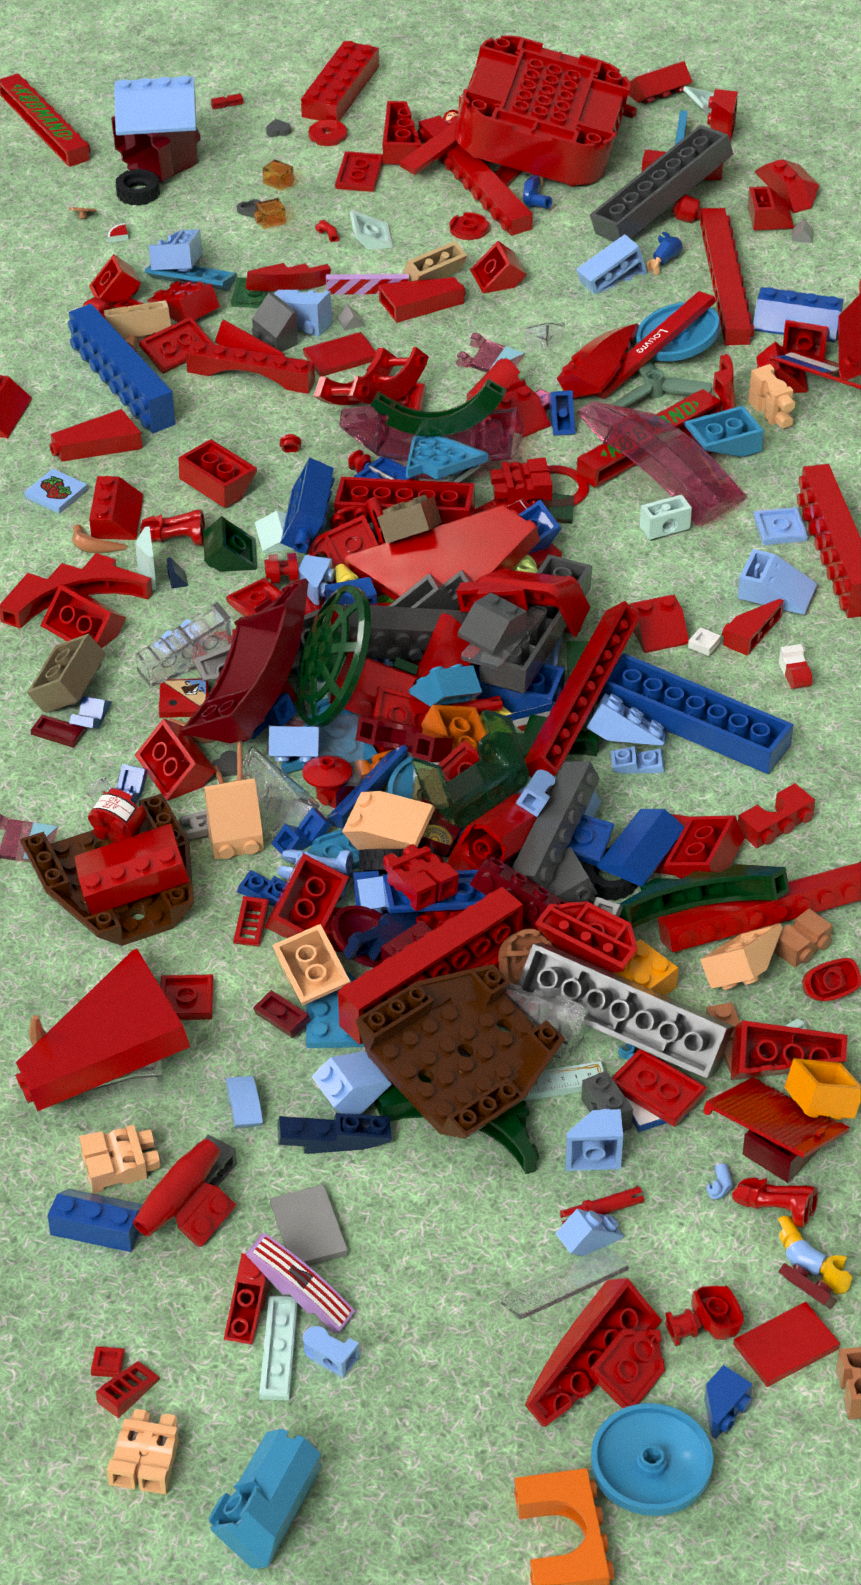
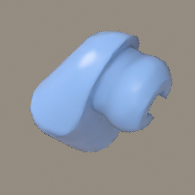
[706,1163,733,1199]

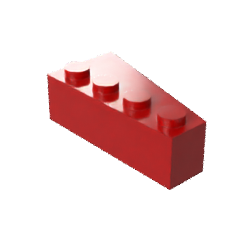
[383,101,422,164]
[730,1020,848,1080]

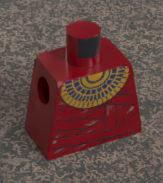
[418,799,468,857]

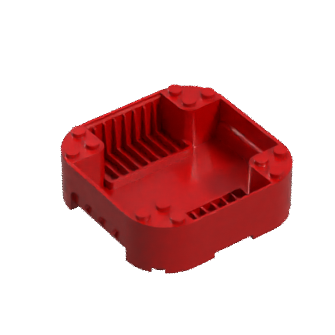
[454,35,630,186]

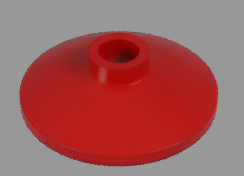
[302,756,352,789]

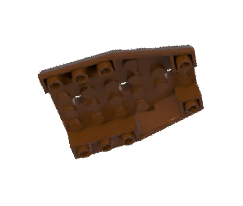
[20,793,194,946]
[356,964,565,1139]

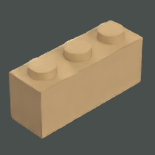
[402,241,467,281]
[104,301,171,339]

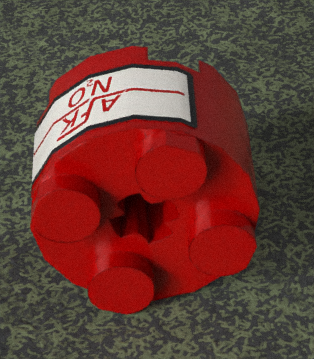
[88,788,147,842]

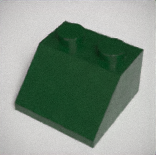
[203,516,257,572]

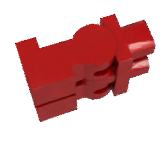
[490,457,553,505]
[383,844,459,912]

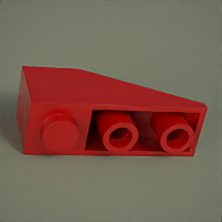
[224,1253,271,1345]

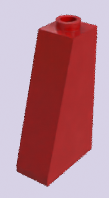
[379,277,466,323]
[49,409,143,462]
[414,613,482,685]

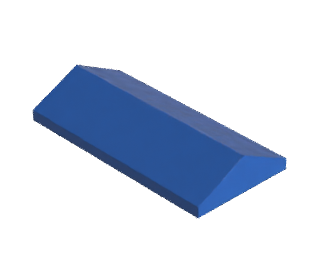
[326,745,407,829]
[597,809,684,886]
[383,870,486,913]

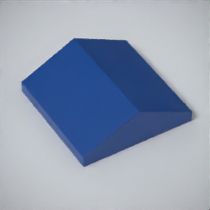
[519,500,562,554]

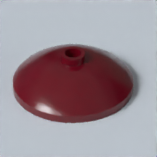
[331,905,383,968]

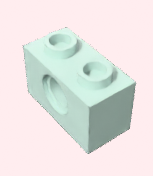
[640,494,692,540]

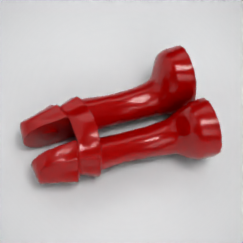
[140,509,205,546]
[732,1177,818,1228]

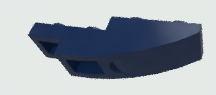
[343,912,421,962]
[277,1113,392,1154]

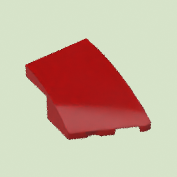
[713,354,736,411]

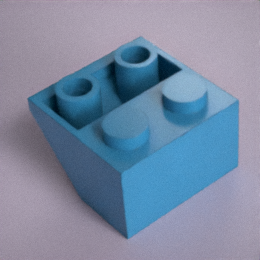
[409,664,482,707]

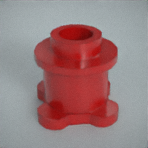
[665,1309,701,1346]

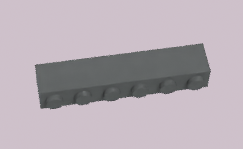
[512,761,600,889]

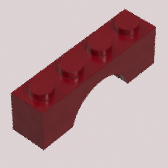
[355,716,454,762]

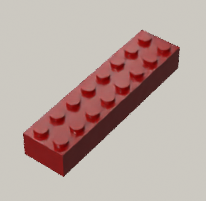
[797,464,861,618]
[338,887,523,1045]

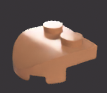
[498,929,553,984]

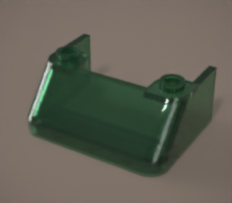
[412,709,529,828]

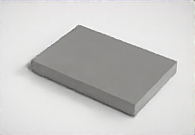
[270,1184,348,1266]

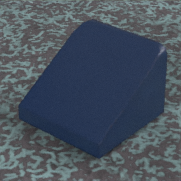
[167,557,188,588]

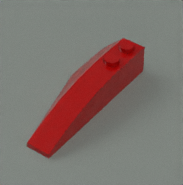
[557,323,639,398]
[525,1278,662,1427]

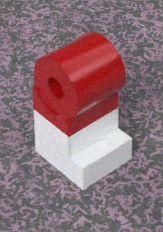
[779,644,812,689]

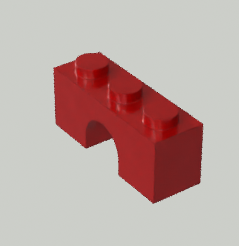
[738,783,815,848]

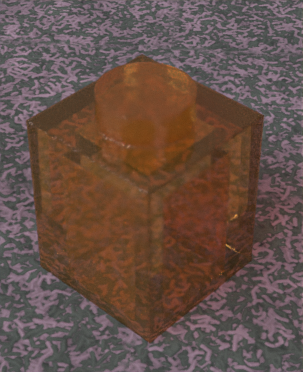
[262,159,294,191]
[254,198,286,229]

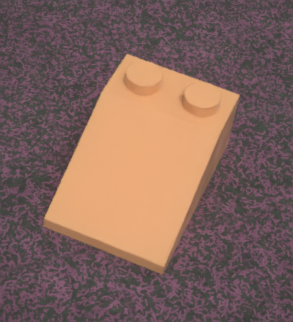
[204,778,264,860]
[342,791,435,851]
[700,923,782,990]
[272,924,351,1006]

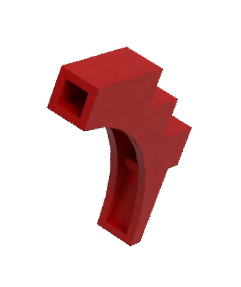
[0,553,153,629]

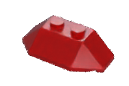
[755,159,819,213]
[535,901,638,973]

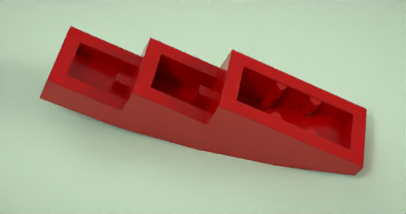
[245,263,332,291]

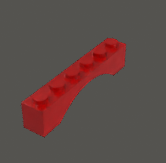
[186,341,315,394]

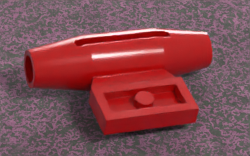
[133,1139,236,1247]

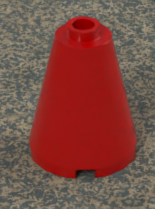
[466,358,526,402]

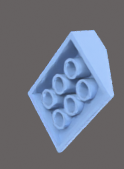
[114,76,196,135]

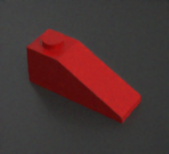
[722,599,784,656]

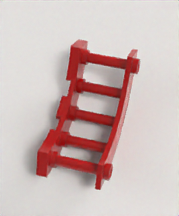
[314,347,429,405]

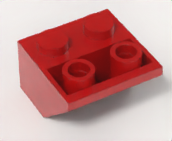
[747,186,794,230]

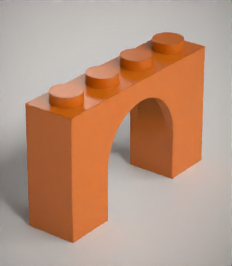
[514,1468,614,1585]

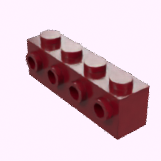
[469,854,568,926]

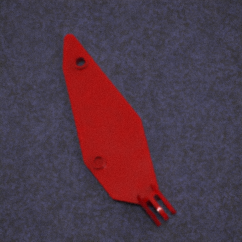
[838,279,861,381]

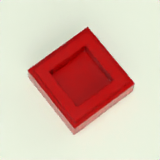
[91,1346,125,1377]

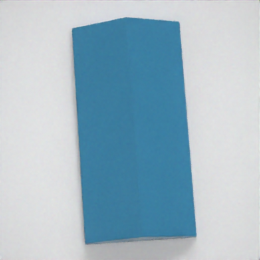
[145,265,237,291]

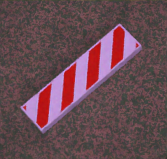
[326,274,409,295]

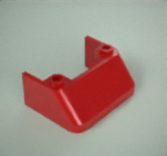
[477,569,590,637]

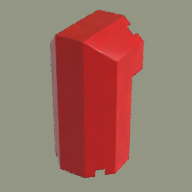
[458,793,537,870]

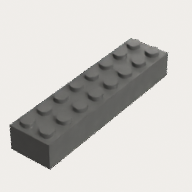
[589,125,733,241]
[479,554,592,694]
[514,942,735,1078]

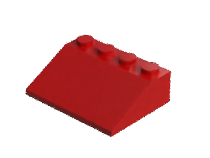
[74,823,190,915]

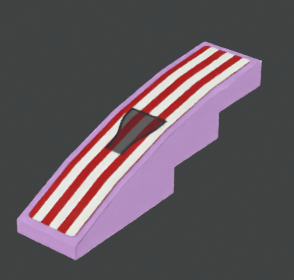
[246,1233,355,1333]

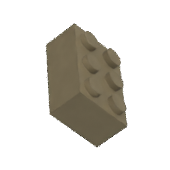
[377,495,442,544]
[27,633,106,713]

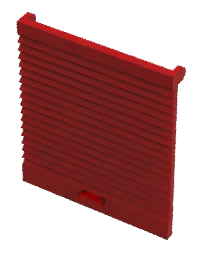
[703,1077,850,1158]

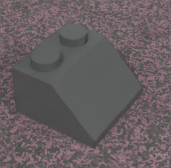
[252,292,298,352]
[458,593,527,655]

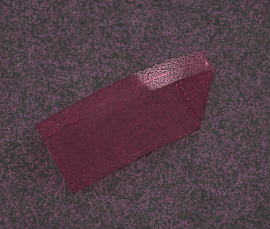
[577,401,747,528]
[339,406,523,462]

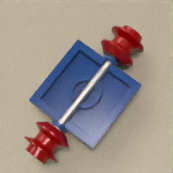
[348,450,417,480]

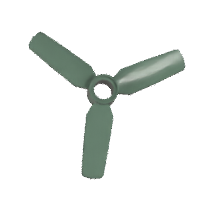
[611,361,712,410]

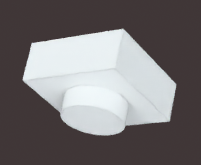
[688,627,721,656]

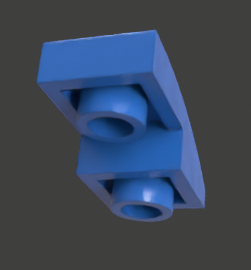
[237,870,286,906]

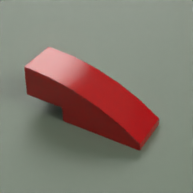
[456,582,528,612]

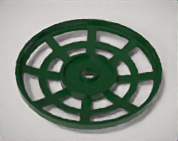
[296,585,371,728]

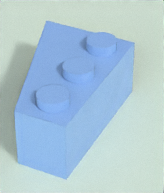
[149,229,203,272]
[576,234,647,294]
[274,290,332,337]

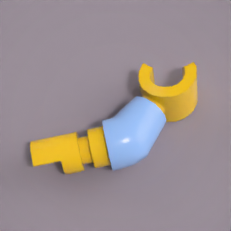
[778,1216,853,1294]

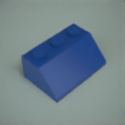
[47,1189,143,1252]

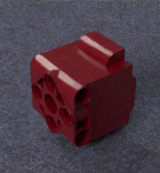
[111,116,201,183]

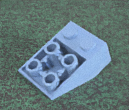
[738,549,818,615]
[586,693,666,746]

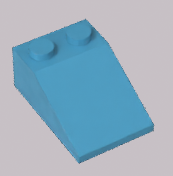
[685,406,764,457]

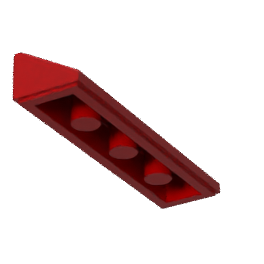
[215,320,285,356]

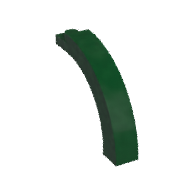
[370,379,507,436]

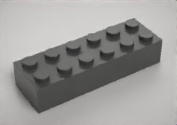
[336,604,469,661]

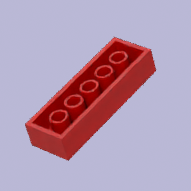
[301,41,379,121]
[334,477,476,528]

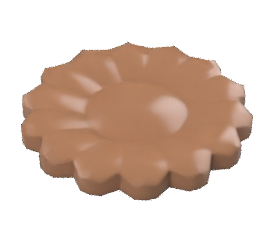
[69,207,97,218]

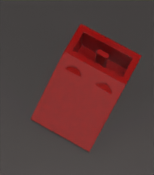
[147,281,220,323]

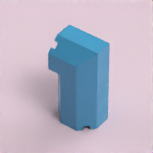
[209,1429,322,1569]

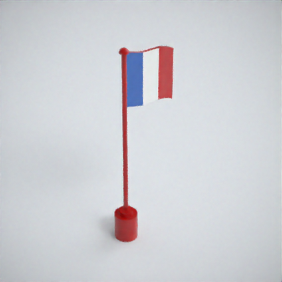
[769,351,861,389]

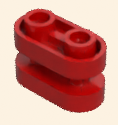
[264,553,299,584]

